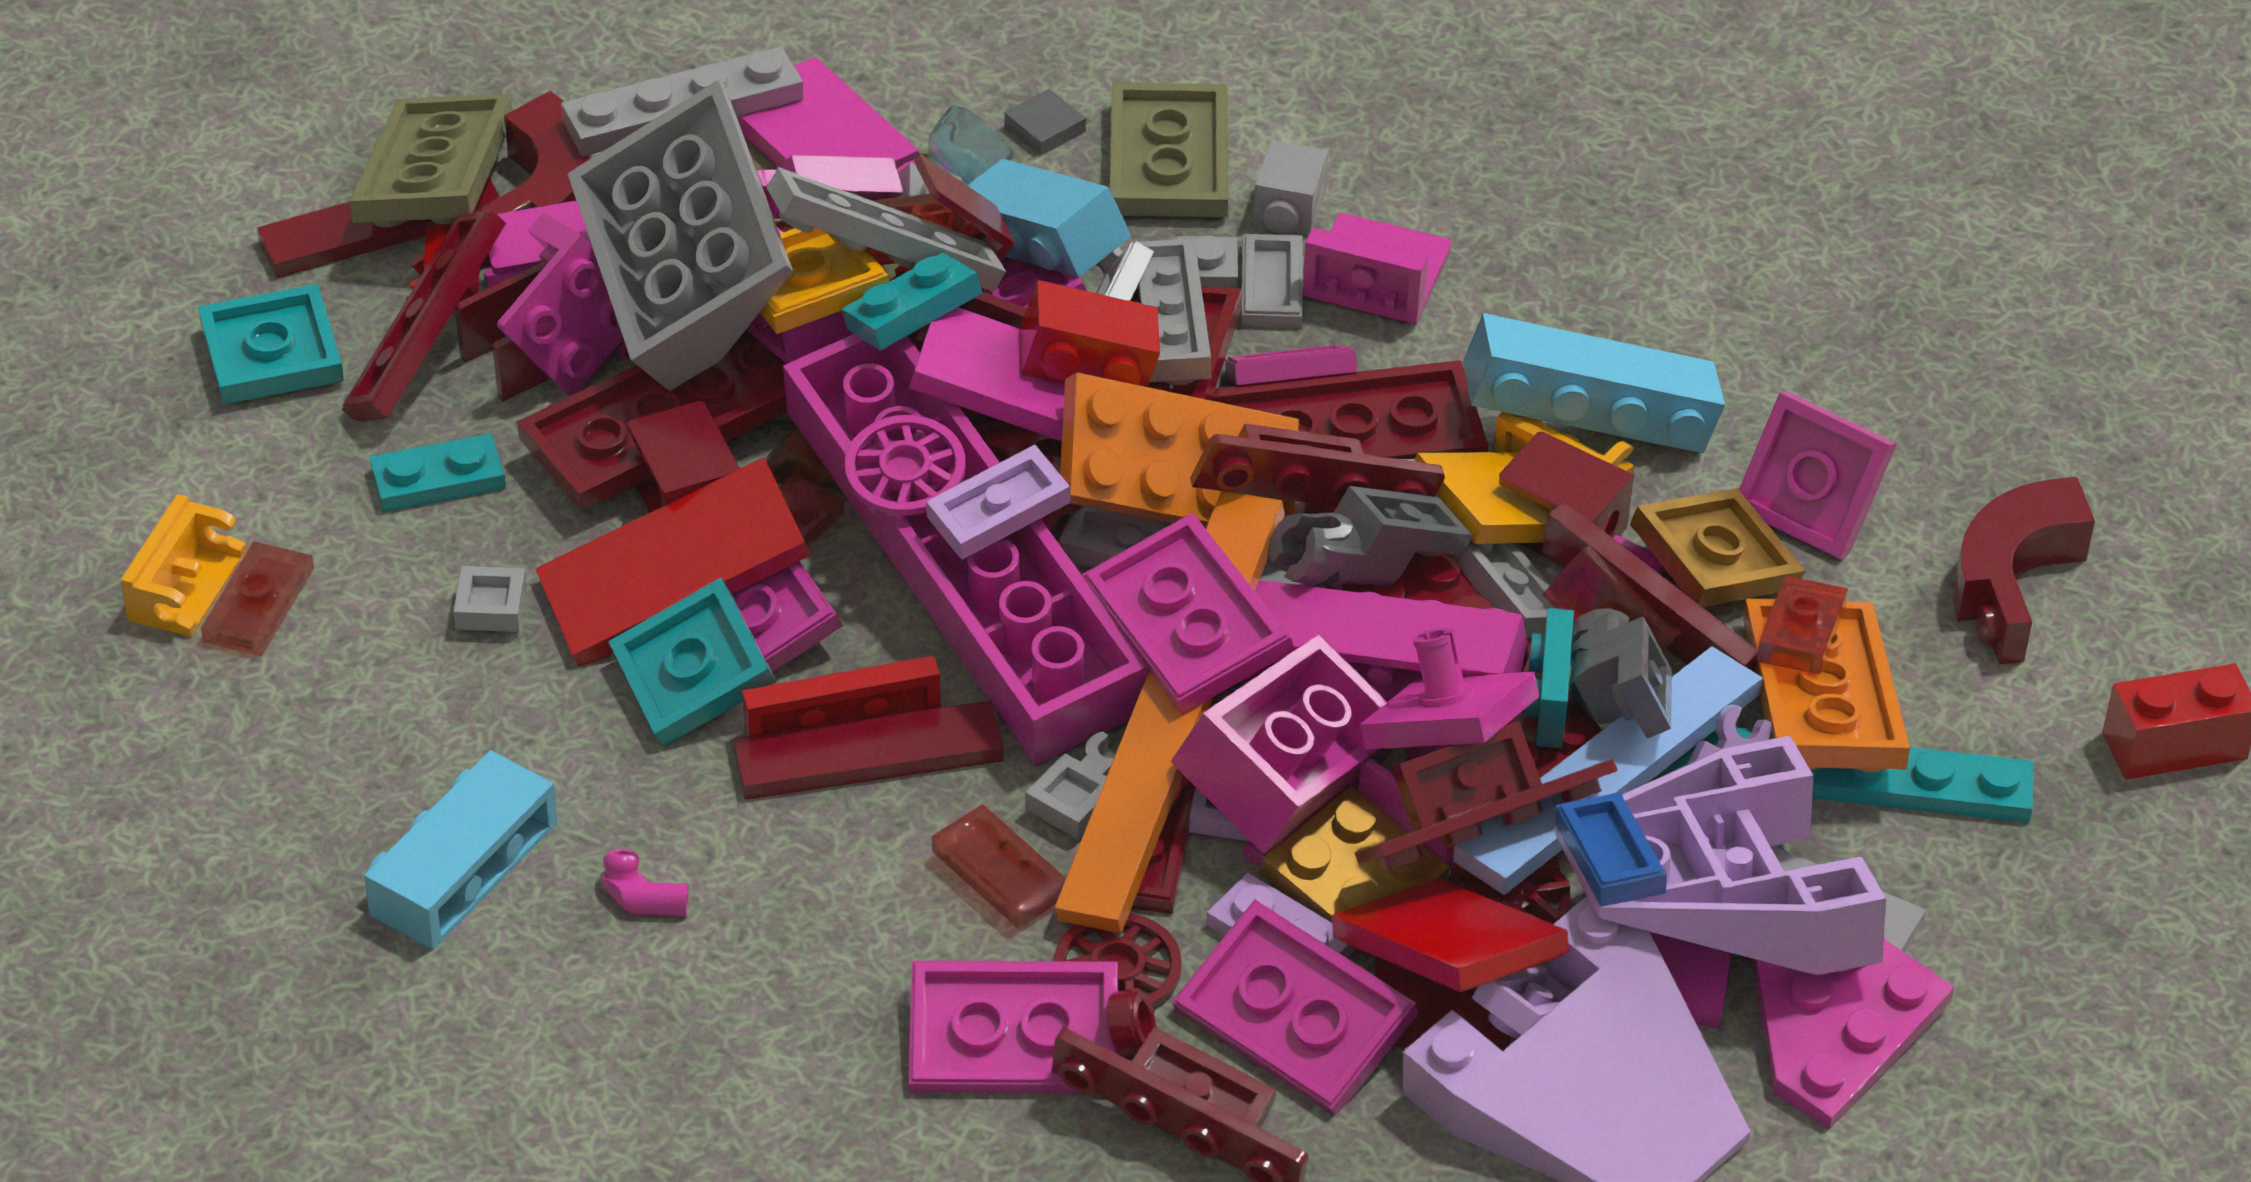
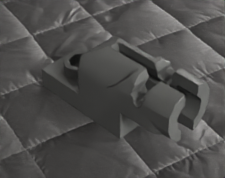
[1268,486,1473,587]
[1570,609,1672,739]

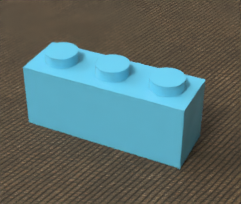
[958,159,1131,278]
[364,750,558,950]

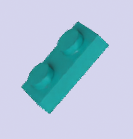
[841,252,982,351]
[369,433,506,513]
[1525,608,1574,749]

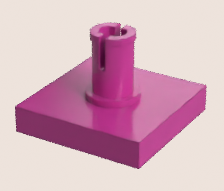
[1739,392,1897,559]
[1359,628,1539,750]

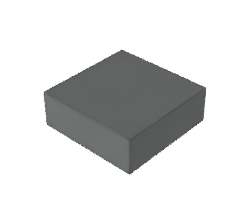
[1004,89,1086,156]

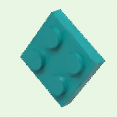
[198,283,344,405]
[608,577,777,747]

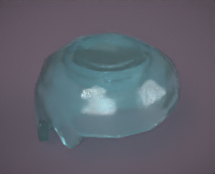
[928,105,1014,185]

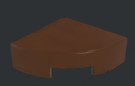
[765,429,834,489]

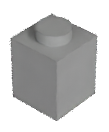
[1253,140,1329,236]

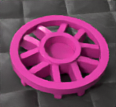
[845,415,966,521]

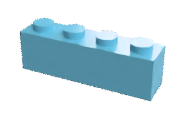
[1463,313,1725,454]

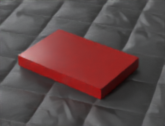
[1332,878,1569,992]

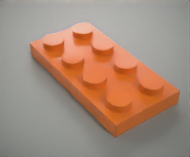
[1060,373,1299,529]
[1743,598,1910,772]

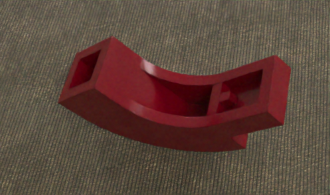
[473,90,591,268]
[1953,477,2095,665]

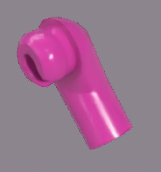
[599,849,689,917]

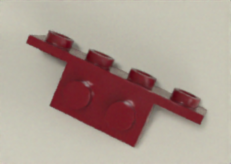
[1190,423,1445,507]
[1354,721,1618,871]
[1051,1027,1309,1182]

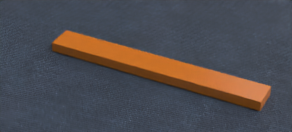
[1054,490,1285,933]

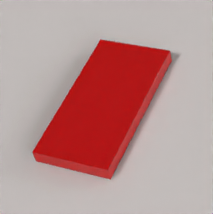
[535,457,811,666]

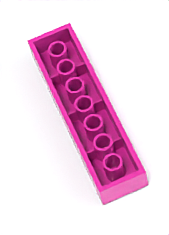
[783,334,1148,766]

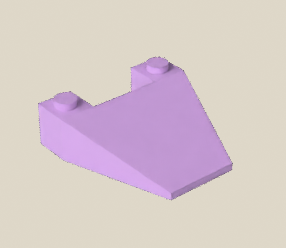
[1556,736,1886,975]
[1403,896,1751,1182]

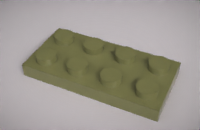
[349,93,513,227]

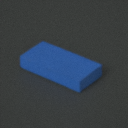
[1556,793,1667,907]

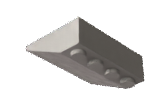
[567,79,793,391]

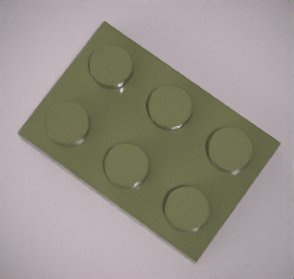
[1110,82,1228,217]

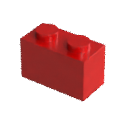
[1020,280,1160,387]
[2102,663,2251,780]

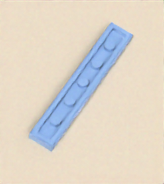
[1453,646,1763,895]

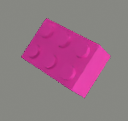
[1170,635,1394,854]

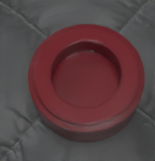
[1107,988,1157,1060]

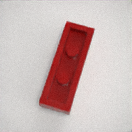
[742,655,941,736]

